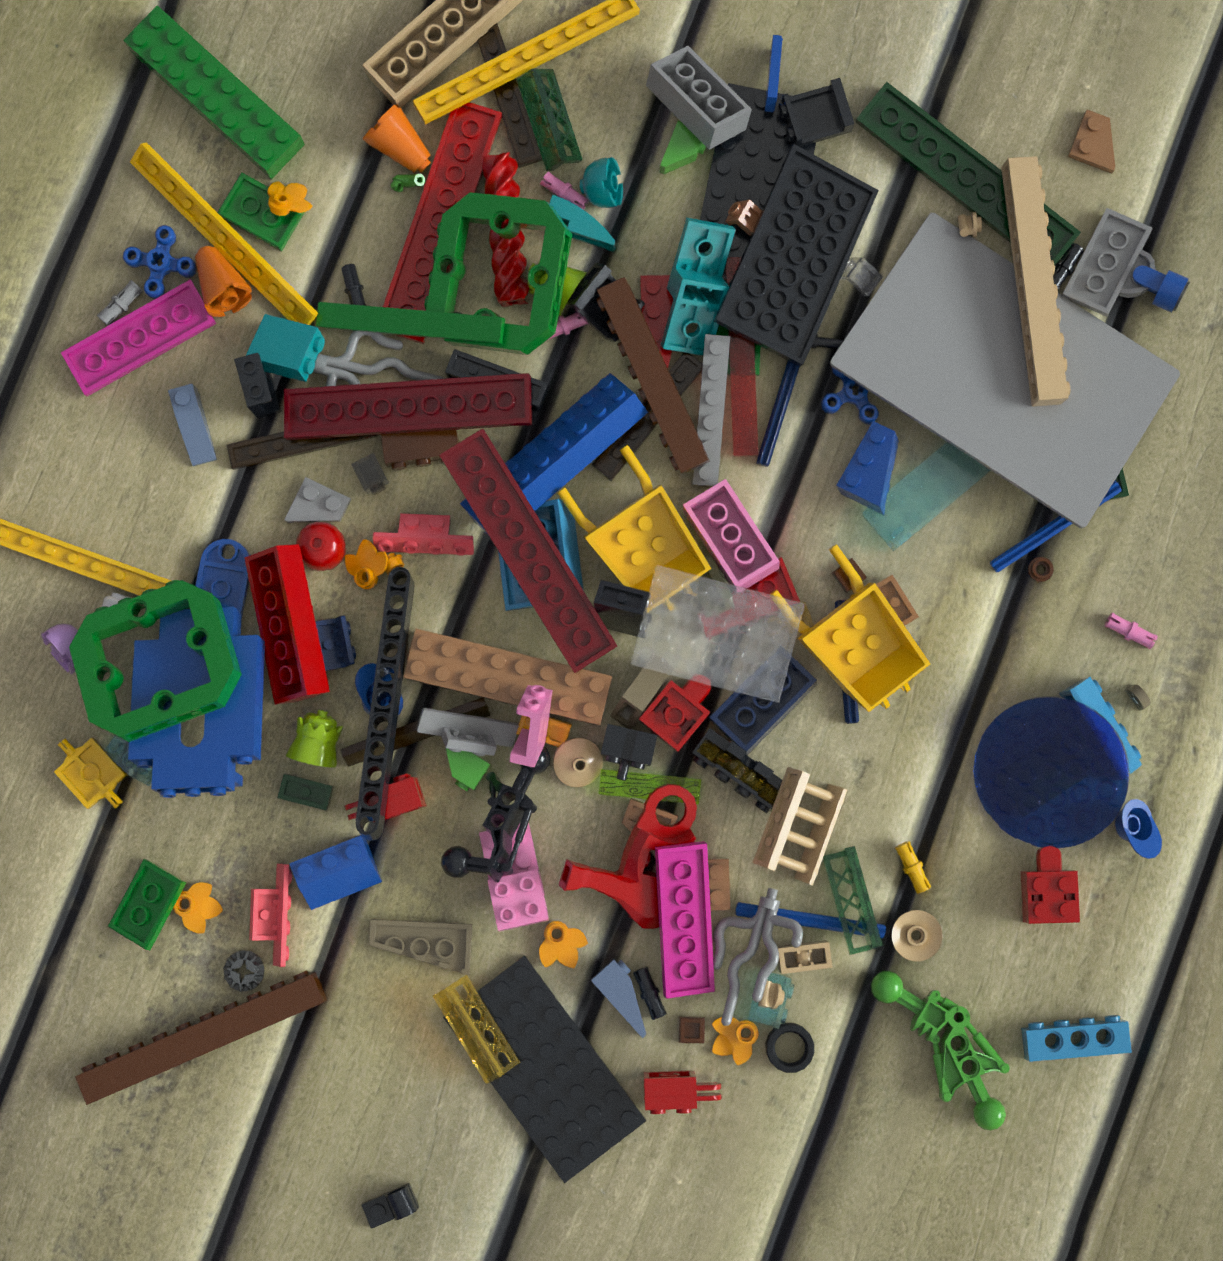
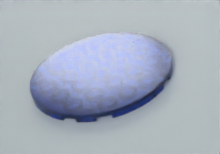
[974,696,1130,848]

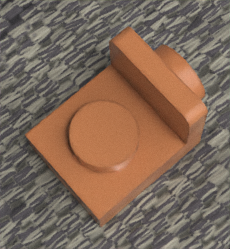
[725,199,762,236]

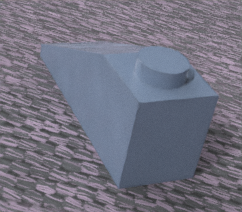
[168,384,217,467]
[591,958,646,1038]

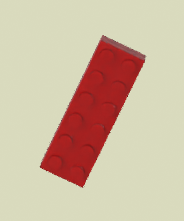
[244,544,330,705]

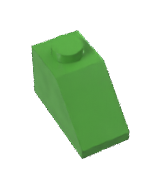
[660,120,706,174]
[446,748,491,791]

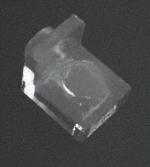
[841,257,883,296]

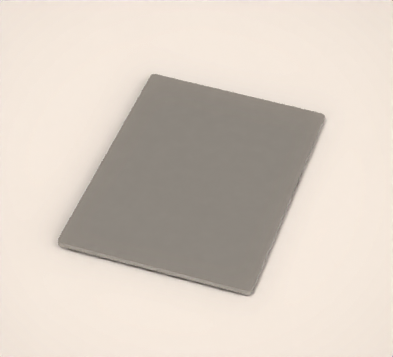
[830,213,1180,528]

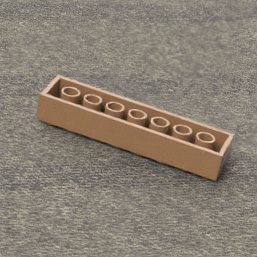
[403,629,612,727]

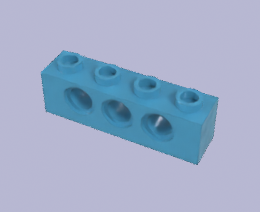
[1021,1015,1132,1062]

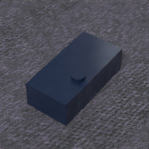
[710,645,817,755]

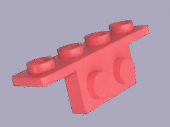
[373,513,474,556]
[249,864,292,967]

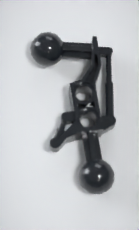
[441,746,551,882]

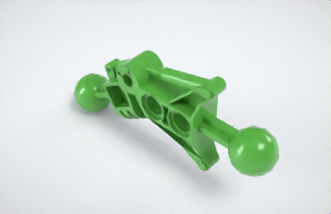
[871,971,1010,1131]

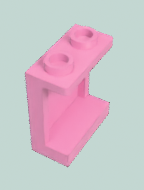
[510,685,553,767]

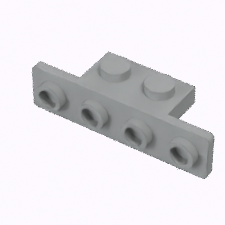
[417,708,519,756]

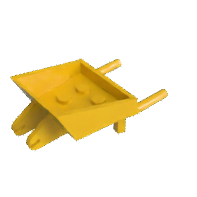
[557,445,711,613]
[769,544,930,712]

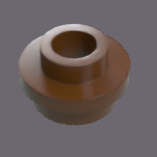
[1028,557,1054,582]

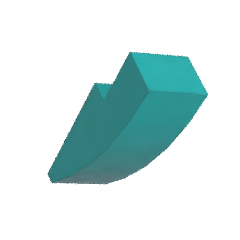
[549,195,615,252]

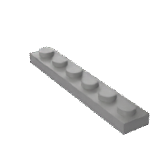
[693,334,730,486]

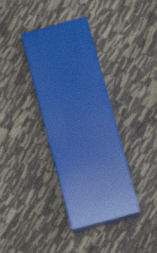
[765,35,783,112]

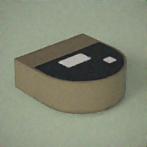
[1125,685,1151,710]

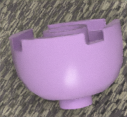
[41,623,79,675]

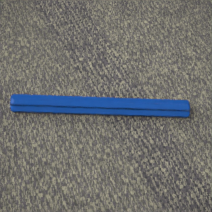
[990,481,1122,573]
[735,902,886,938]

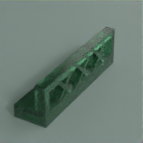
[517,69,583,171]
[823,846,882,956]

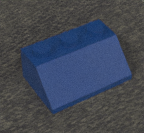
[289,835,382,910]

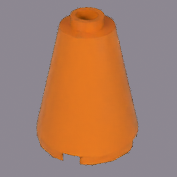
[363,104,431,173]
[195,246,252,317]

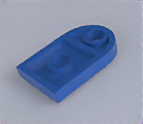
[195,539,250,616]

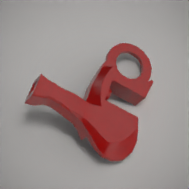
[558,784,697,929]

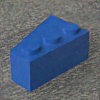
[836,421,899,515]

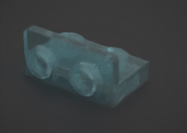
[747,972,794,1029]

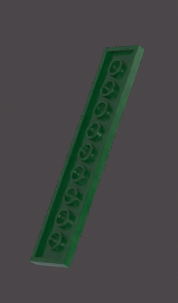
[855,82,1081,265]

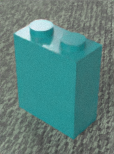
[246,314,325,382]

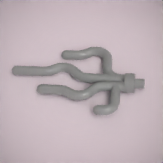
[314,331,445,386]
[713,888,803,1026]

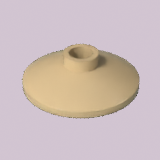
[553,737,603,787]
[891,910,943,961]

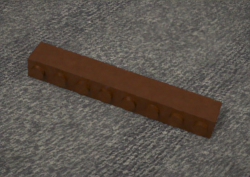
[596,277,710,474]

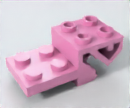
[479,823,549,932]

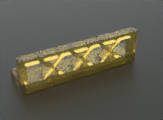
[433,975,520,1084]

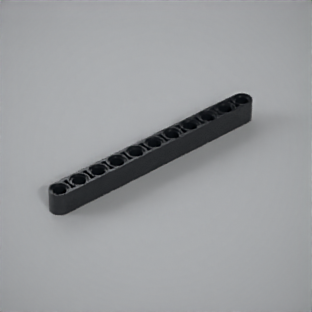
[355,567,415,841]

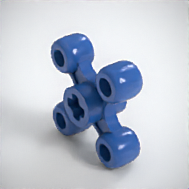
[123,225,197,299]
[821,367,879,425]

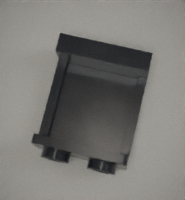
[779,78,855,147]
[567,263,645,342]
[234,353,282,418]
[594,580,652,639]

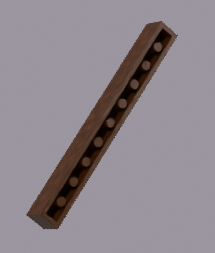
[75,970,327,1105]

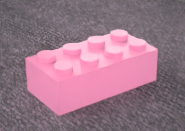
[683,479,780,595]

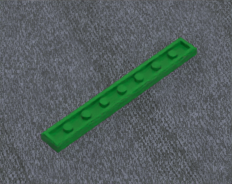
[316,302,505,344]

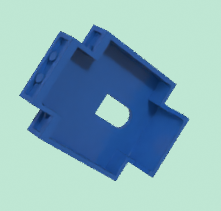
[128,607,265,798]

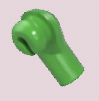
[390,174,425,192]

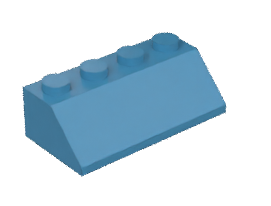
[1059,677,1142,780]

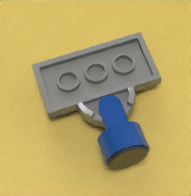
[1062,208,1190,317]

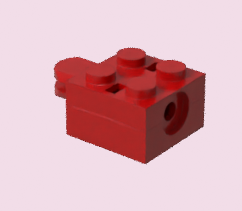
[639,674,711,752]
[344,774,427,822]
[1021,846,1080,924]
[643,1071,722,1114]

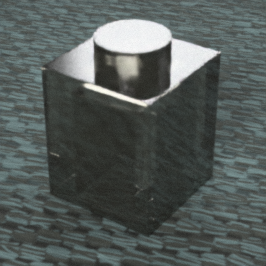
[351,453,389,495]

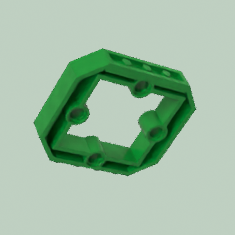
[424,192,572,355]
[69,580,242,742]

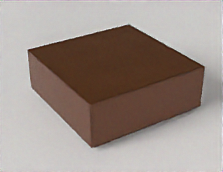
[831,558,867,593]
[679,1016,705,1044]

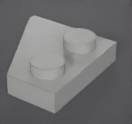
[285,477,351,523]

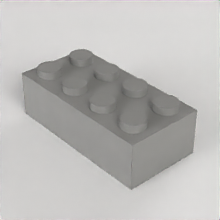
[646,46,752,150]

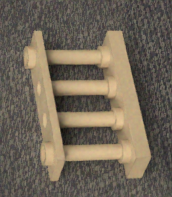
[753,767,847,885]

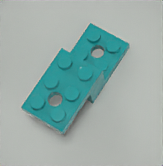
[661,217,736,356]

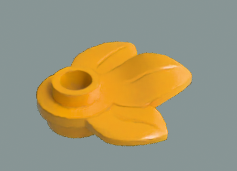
[267,181,313,216]
[345,539,388,589]
[173,882,223,934]
[539,921,588,968]
[712,1017,759,1065]

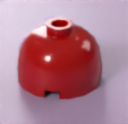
[296,521,346,571]

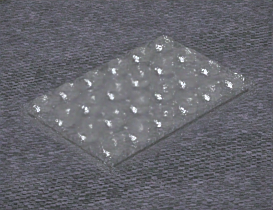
[630,565,805,703]

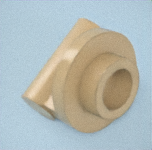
[957,212,982,237]
[758,981,785,1009]

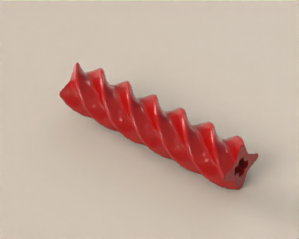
[482,152,529,307]

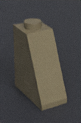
[610,654,674,729]

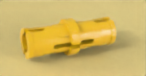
[895,841,931,894]

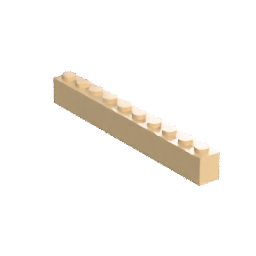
[1001,156,1071,407]

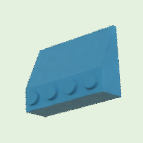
[498,499,584,611]

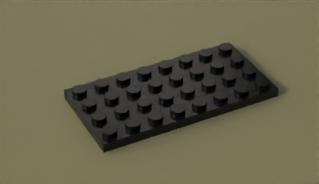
[698,83,816,282]
[713,144,879,367]
[443,955,646,1184]

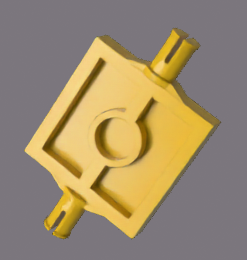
[54,738,127,809]

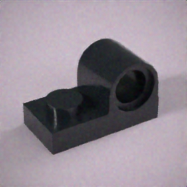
[362,1183,419,1229]

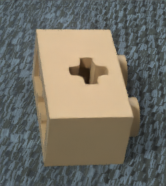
[777,940,833,974]

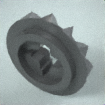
[223,950,264,992]

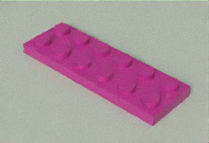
[61,279,217,397]
[655,841,715,999]

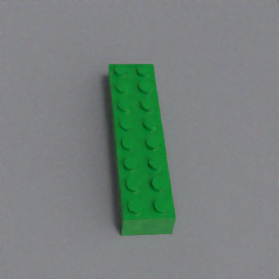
[123,5,305,180]

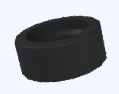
[765,1023,815,1073]

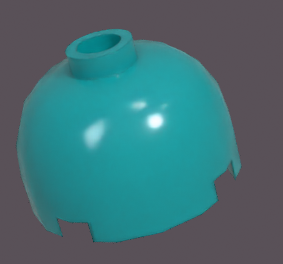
[580,157,623,208]

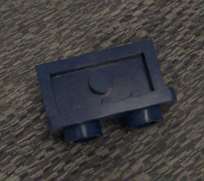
[315,615,356,671]

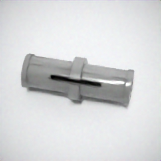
[97,280,143,326]

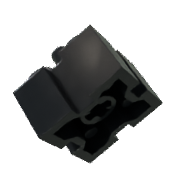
[601,724,658,781]

